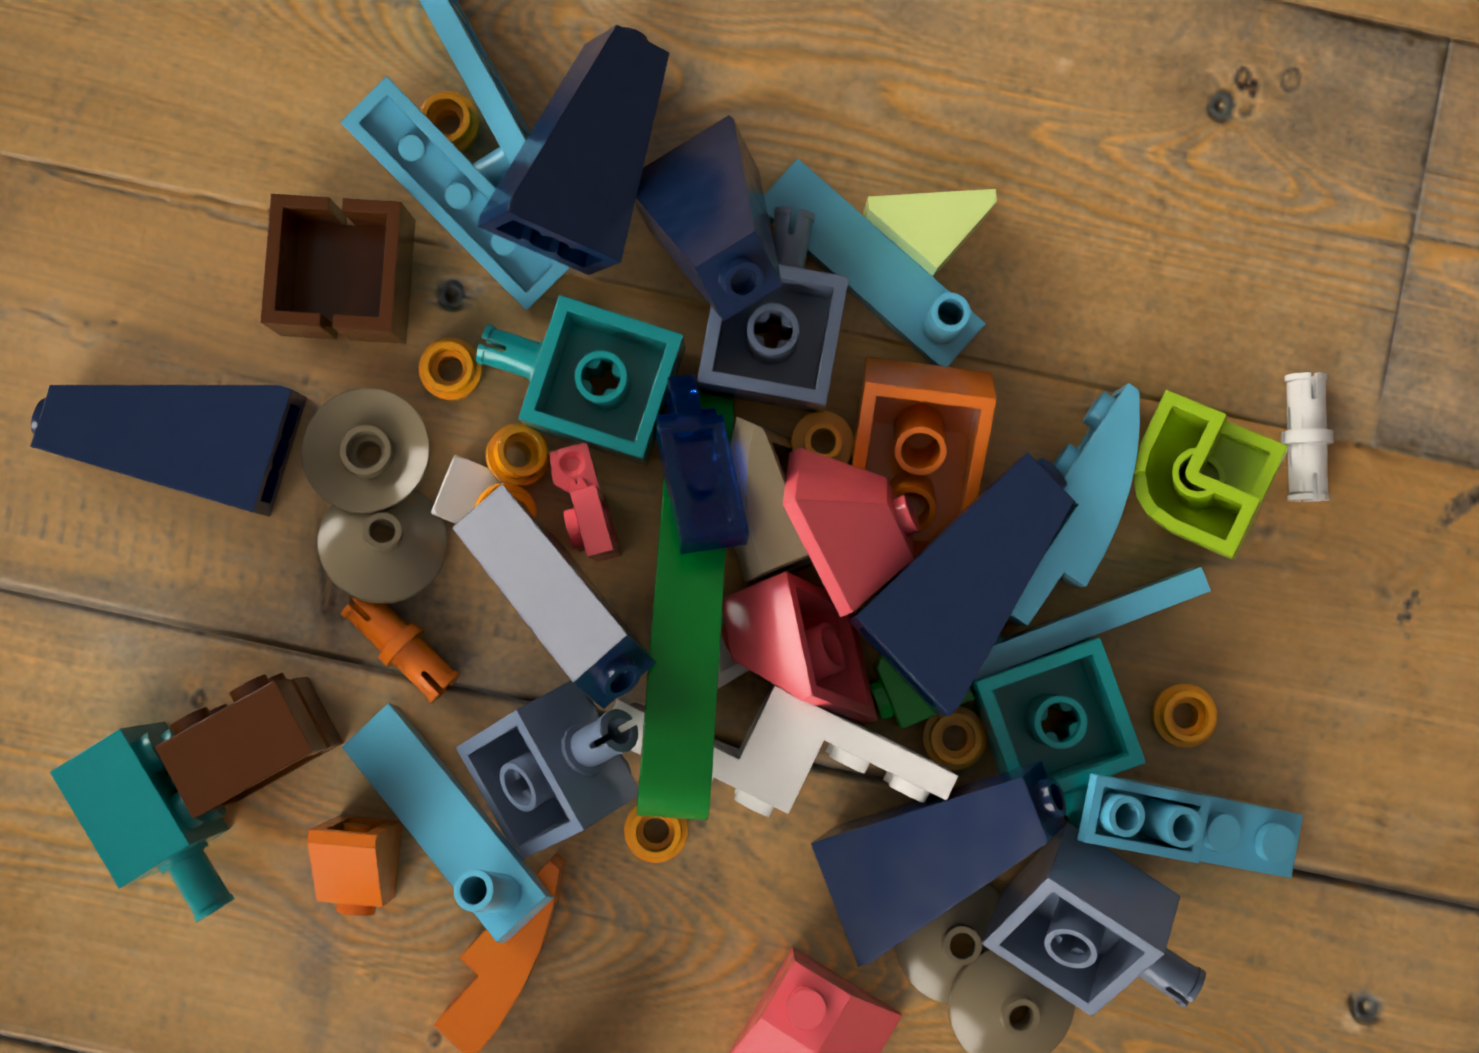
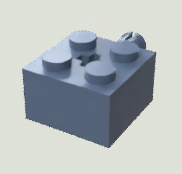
[697,206,849,412]
[455,680,638,859]
[982,823,1206,1016]

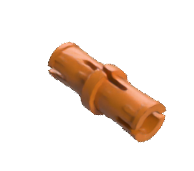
[341,598,461,704]

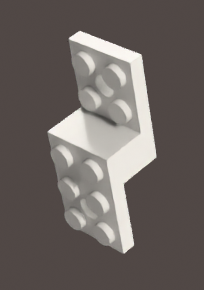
[612,683,958,817]

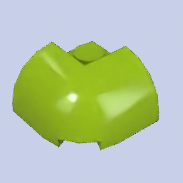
[1133,390,1288,560]

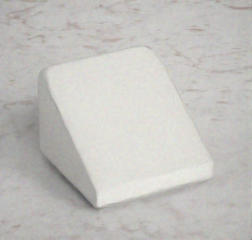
[431,455,501,524]

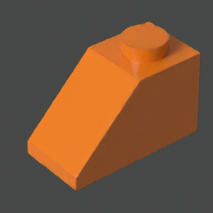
[307,815,402,916]

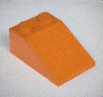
[850,356,997,557]

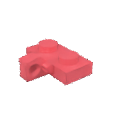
[549,442,622,562]

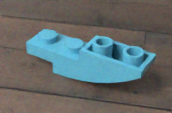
[1008,383,1140,626]
[1077,773,1303,878]

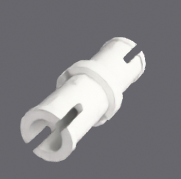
[1281,372,1334,502]

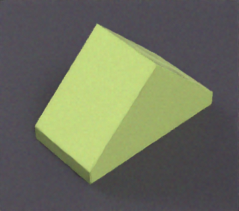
[863,189,997,277]

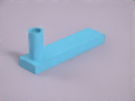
[419,0,531,188]
[340,76,570,310]
[764,158,986,367]
[974,567,1211,680]
[342,703,554,943]

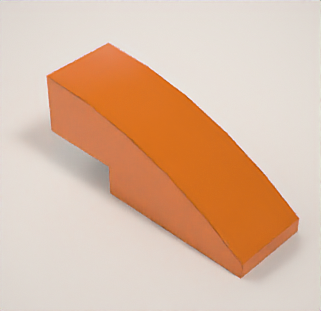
[433,852,566,1053]

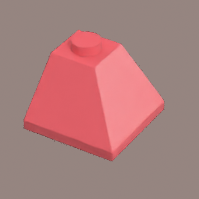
[782,448,920,617]
[722,571,878,724]
[729,946,902,1053]

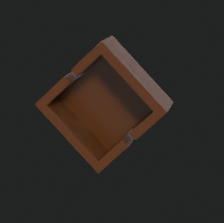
[260,194,416,344]
[155,673,343,818]

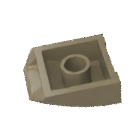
[727,417,813,583]

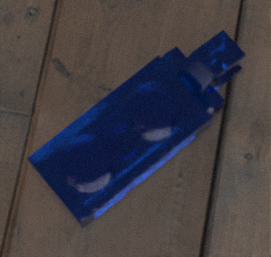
[656,374,749,554]

